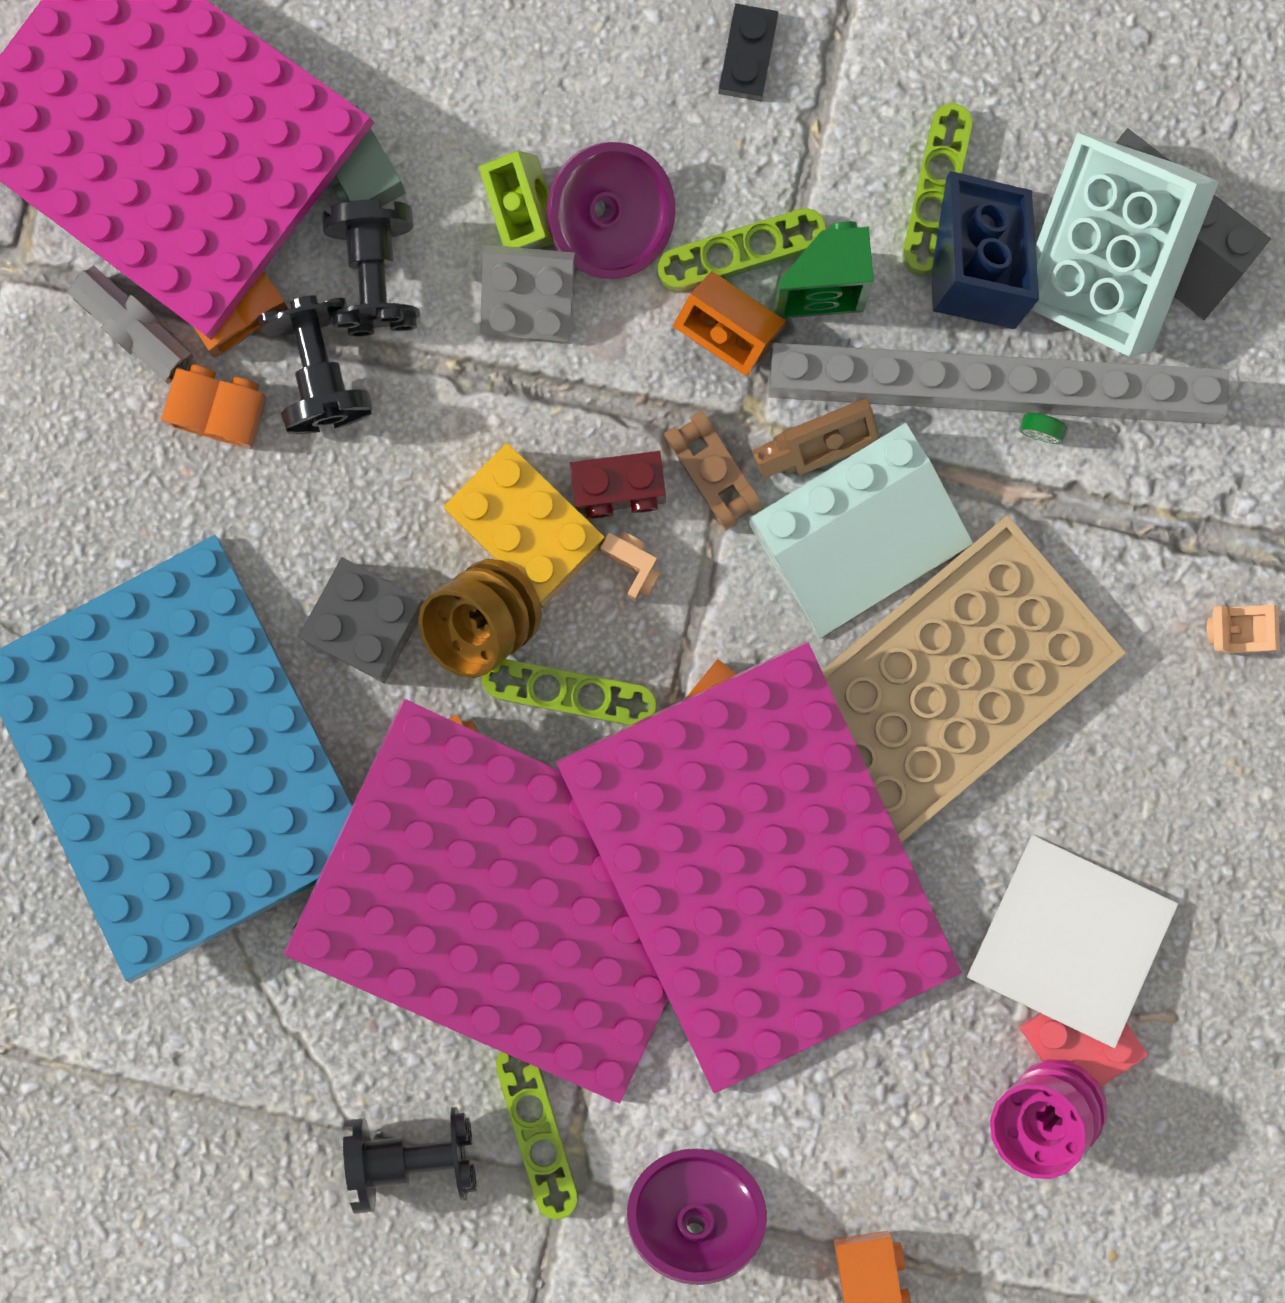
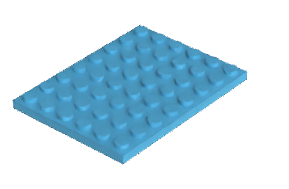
[0,535,353,983]

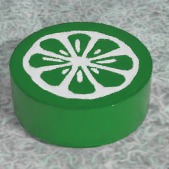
[1019,412,1067,444]

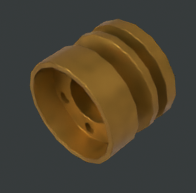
[418,558,542,678]

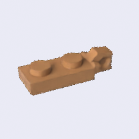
[752,398,880,479]

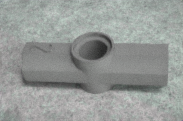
[68,265,194,384]

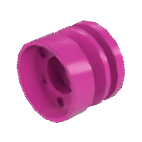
[990,1059,1107,1179]

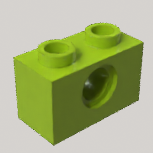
[478,151,554,249]

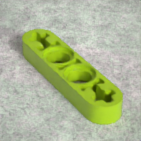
[902,103,972,276]
[658,208,826,292]
[482,659,656,726]
[496,1052,578,1220]

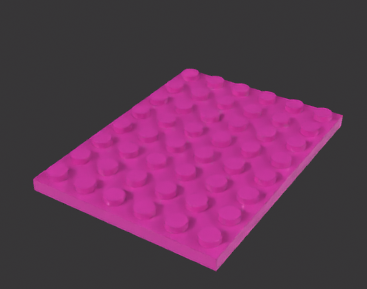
[0,0,374,340]
[555,641,962,1094]
[283,698,668,1104]

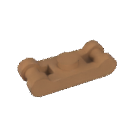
[663,410,764,531]

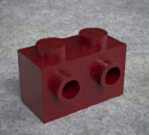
[570,451,666,519]

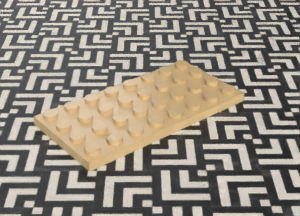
[822,515,1126,843]

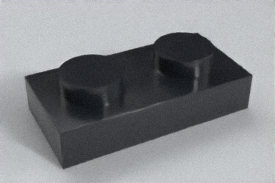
[718,3,779,102]

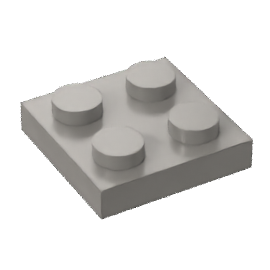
[480,245,575,342]

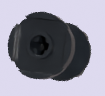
[322,199,420,337]
[258,295,373,434]
[343,1107,477,1214]

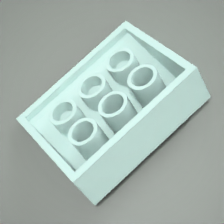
[1031,132,1219,357]
[749,422,973,639]

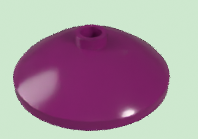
[547,142,676,279]
[627,1149,767,1285]

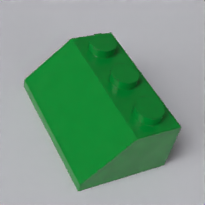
[774,221,874,319]

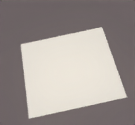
[967,835,1178,1048]

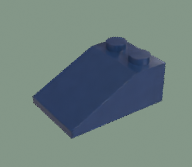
[931,171,1039,329]

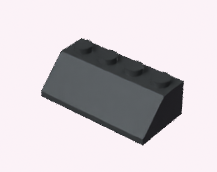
[1116,128,1271,320]

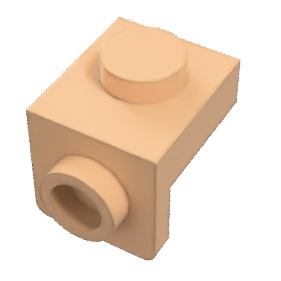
[600,531,661,602]
[1207,605,1280,654]

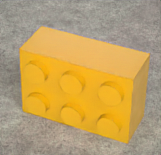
[443,443,605,607]

